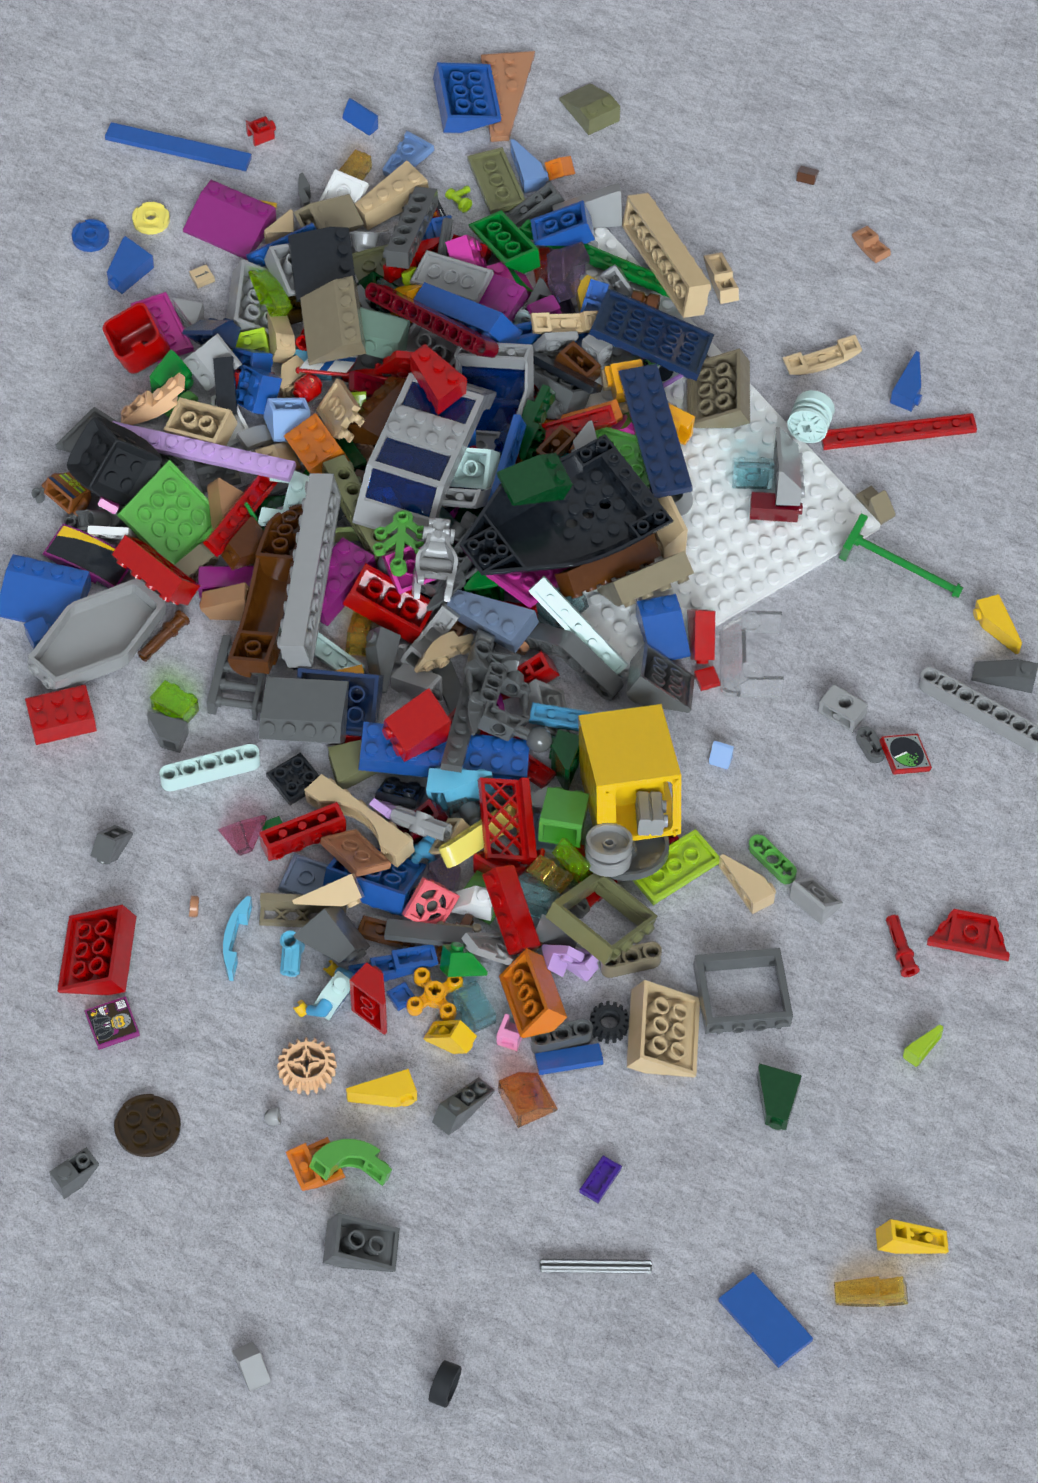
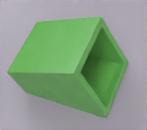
[538,787,589,848]

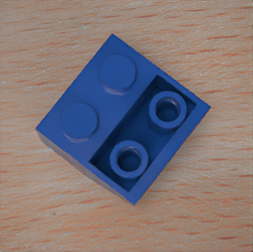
[236,364,282,415]

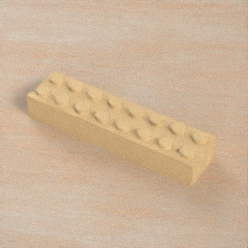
[622,193,711,318]

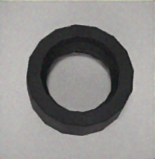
[428,1360,462,1408]

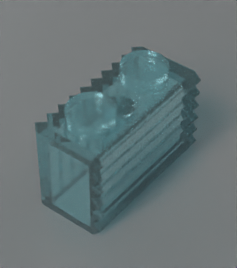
[451,980,496,1033]

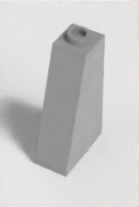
[552,184,622,228]

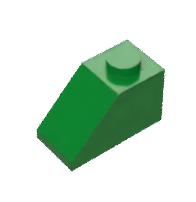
[440,942,488,977]

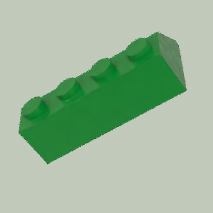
[468,210,541,274]

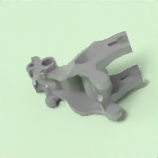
[412,517,458,602]

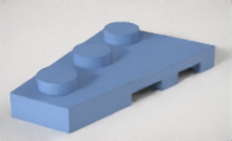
[382,131,435,177]

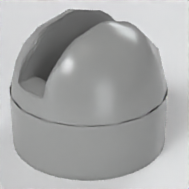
[264,1107,281,1126]

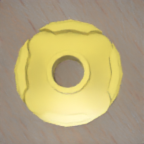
[132,202,170,235]

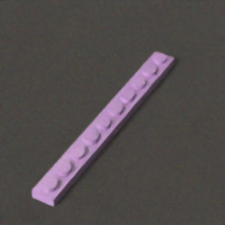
[112,421,296,482]

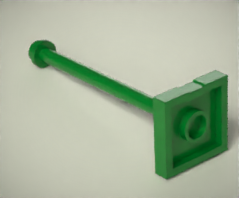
[839,513,964,598]

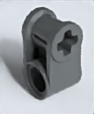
[75,509,111,531]

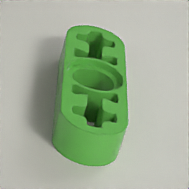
[748,834,797,884]

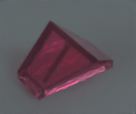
[217,815,267,856]

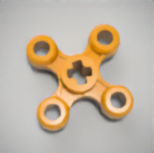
[406,967,463,1021]

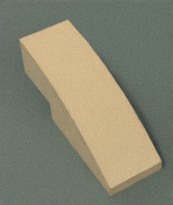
[704,252,739,304]

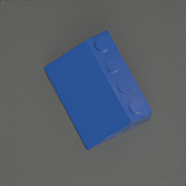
[433,62,502,133]
[0,554,92,626]
[323,848,427,916]

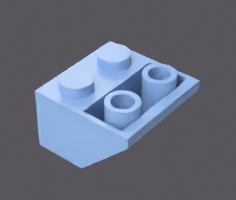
[263,398,310,442]

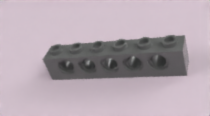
[383,186,438,269]

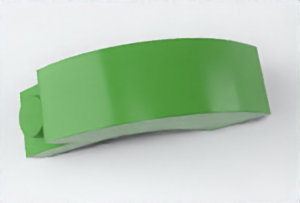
[309,1139,392,1186]

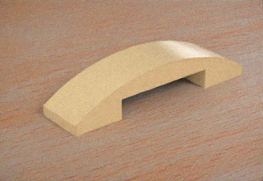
[530,311,598,335]
[783,335,862,375]

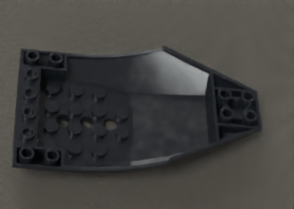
[459,434,674,575]

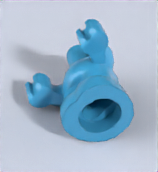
[411,836,439,868]

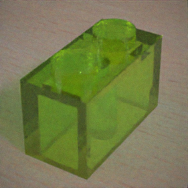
[150,680,199,723]

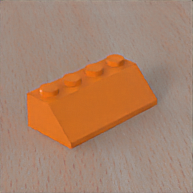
[499,948,567,1038]

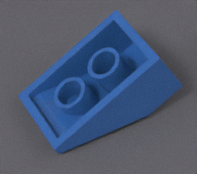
[531,200,595,246]
[636,594,691,660]

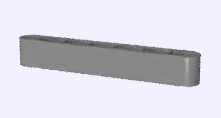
[919,667,1038,753]

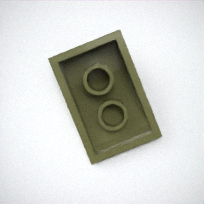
[559,83,620,135]

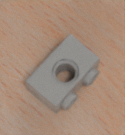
[818,684,868,733]

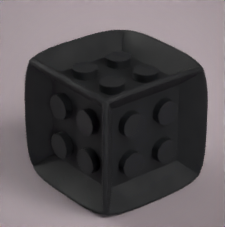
[67,417,162,506]

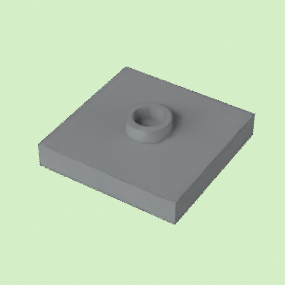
[532,331,579,356]

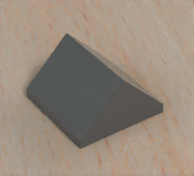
[536,914,577,949]

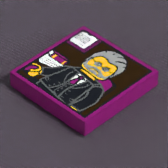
[84,996,140,1050]

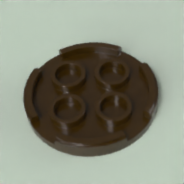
[114,1094,181,1157]

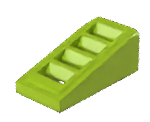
[903,1024,944,1067]

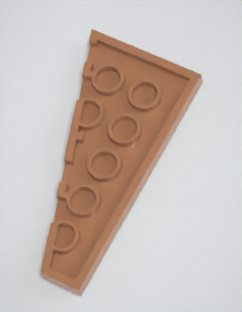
[481,51,535,142]

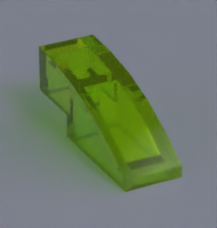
[248,270,292,317]

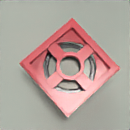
[402,877,460,924]

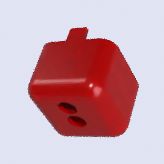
[103,303,170,374]

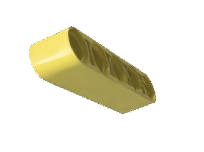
[438,804,516,868]

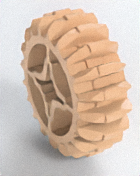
[277,1037,337,1095]

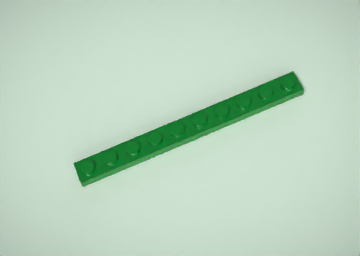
[519,219,670,298]

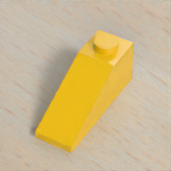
[973,594,1022,654]
[346,1069,417,1107]
[876,1219,949,1254]

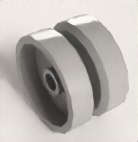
[585,823,633,877]

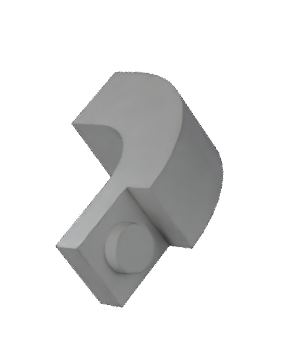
[399,604,460,667]

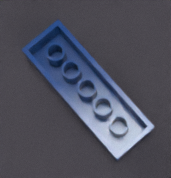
[414,282,522,344]

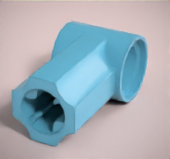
[280,930,305,977]

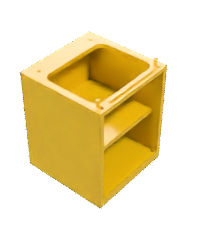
[578,704,681,841]

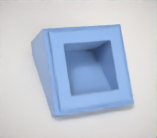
[709,741,734,769]

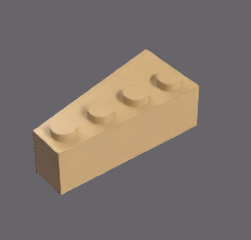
[355,160,429,230]

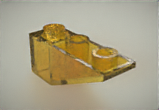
[345,611,373,656]

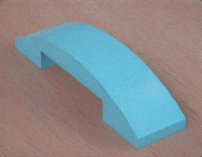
[223,896,253,981]

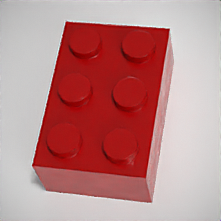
[25,684,97,745]

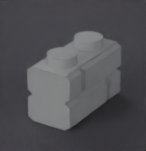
[635,791,668,836]

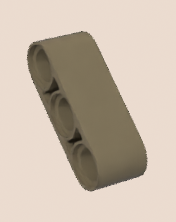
[175,543,219,582]
[600,941,662,978]

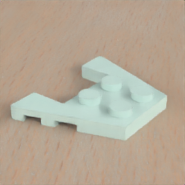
[258,470,309,526]

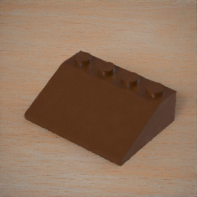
[347,376,434,448]

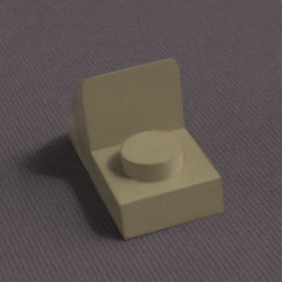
[856,485,896,525]

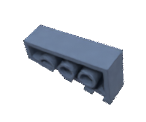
[446,590,539,653]

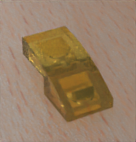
[527,855,574,894]

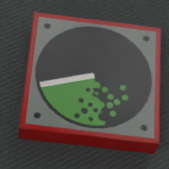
[879,734,932,775]

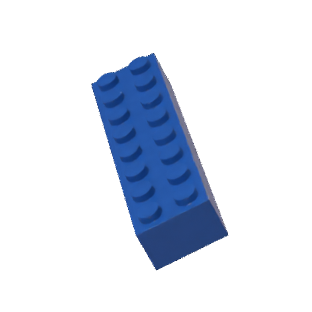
[358,722,529,787]

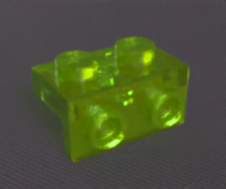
[552,838,593,882]

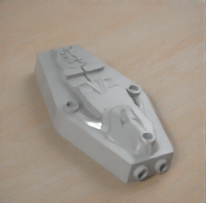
[28,578,166,692]

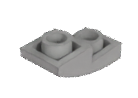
[236,424,275,451]

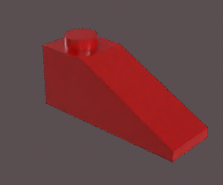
[500,651,560,700]

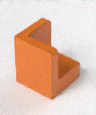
[545,156,575,181]

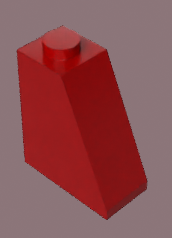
[687,609,716,664]

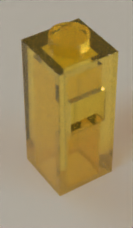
[339,149,372,181]

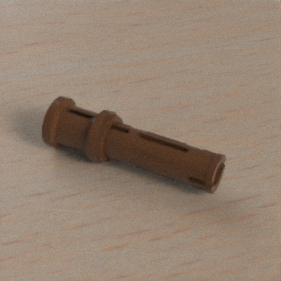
[137,610,190,662]

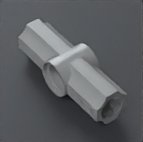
[390,806,453,842]

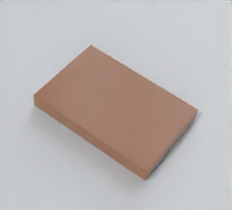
[320,829,391,877]

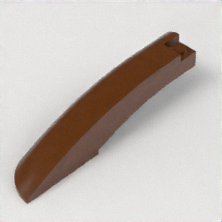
[228,504,303,678]

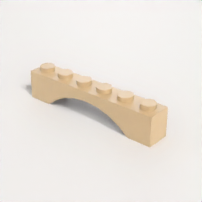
[304,774,415,868]

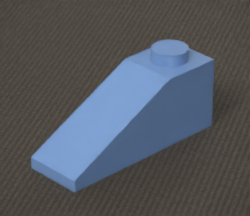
[510,139,549,193]

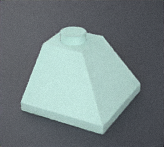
[450,448,500,490]

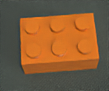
[284,413,350,474]

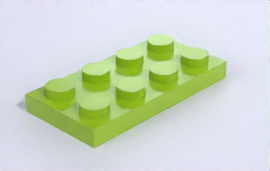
[632,829,720,905]

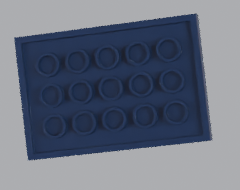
[589,288,714,381]

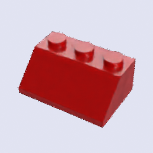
[349,962,387,1035]

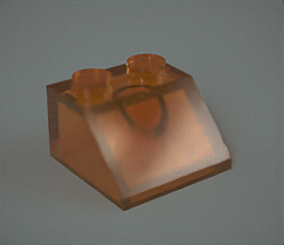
[498,1072,558,1128]

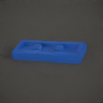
[535,1043,604,1075]

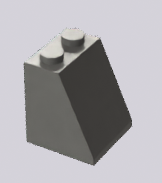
[293,906,370,963]

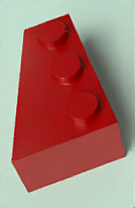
[410,344,467,415]

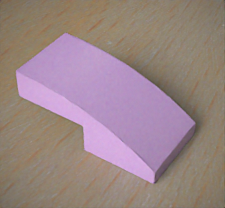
[369,798,396,820]

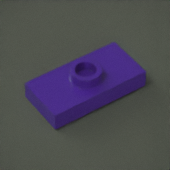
[579,1155,622,1204]

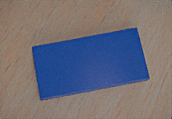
[718,1272,813,1368]

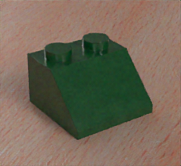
[549,729,580,790]

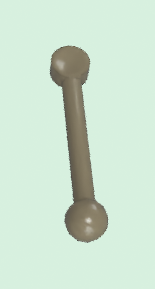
[437,921,481,933]

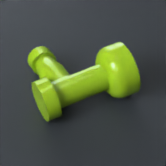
[445,185,472,213]

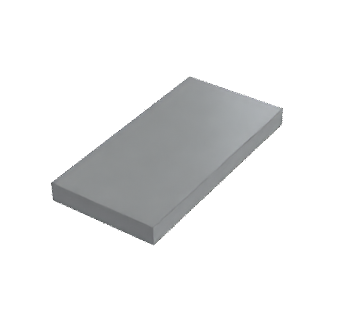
[410,250,494,303]

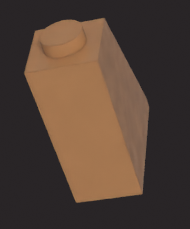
[207,478,243,530]
[200,583,250,621]

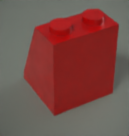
[382,688,451,762]

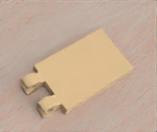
[316,378,365,443]

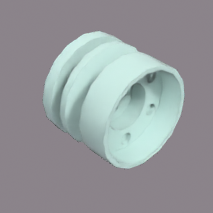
[787,390,835,443]

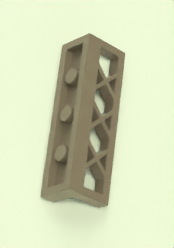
[259,893,347,927]

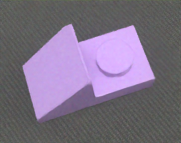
[542,944,585,977]
[566,948,599,981]

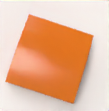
[286,1137,345,1191]

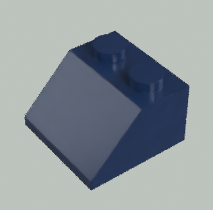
[182,318,241,349]

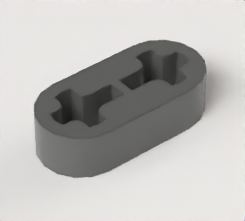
[856,726,885,763]

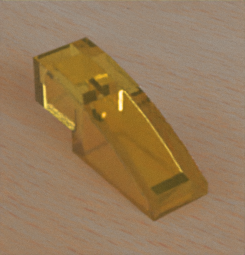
[834,1276,908,1307]

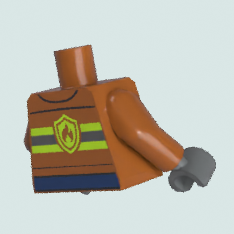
[31,472,92,528]

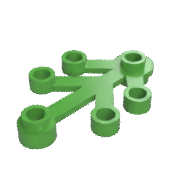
[373,510,425,576]

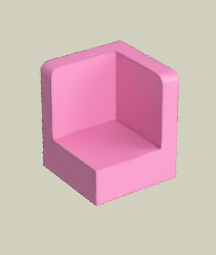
[497,1013,522,1051]

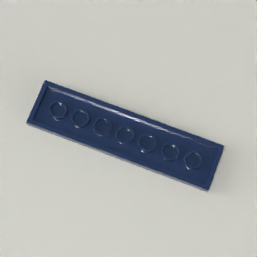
[618,363,693,499]

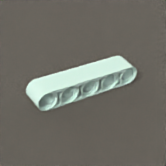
[159,744,260,791]

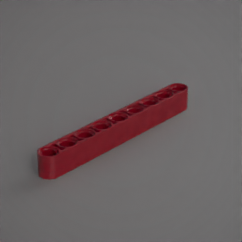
[365,283,499,358]

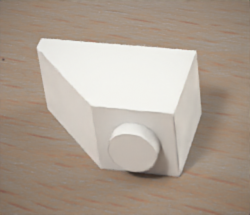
[451,886,494,921]

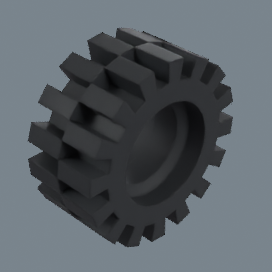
[590,1001,629,1044]

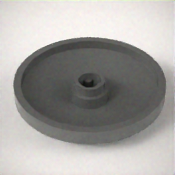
[584,826,669,881]

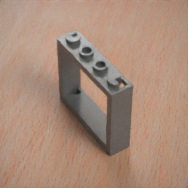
[693,948,793,1035]

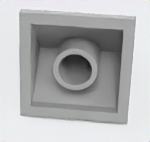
[790,877,843,925]

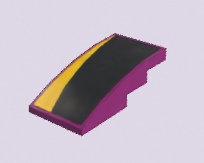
[42,524,129,589]

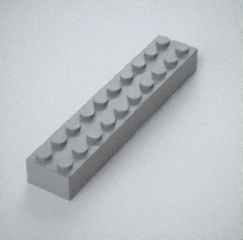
[277,473,341,668]

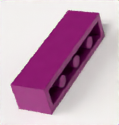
[198,565,254,598]

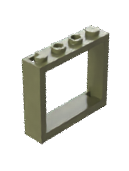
[545,873,658,965]

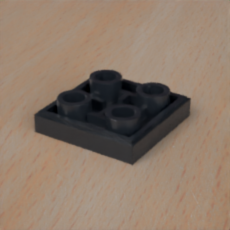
[266,752,320,805]
[375,777,426,809]

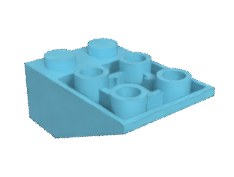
[426,767,496,811]

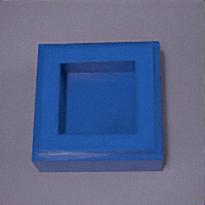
[387,982,415,1011]

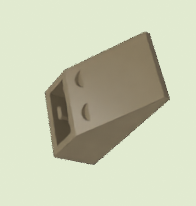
[294,194,364,232]

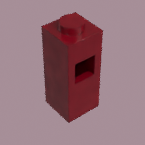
[750,492,803,522]

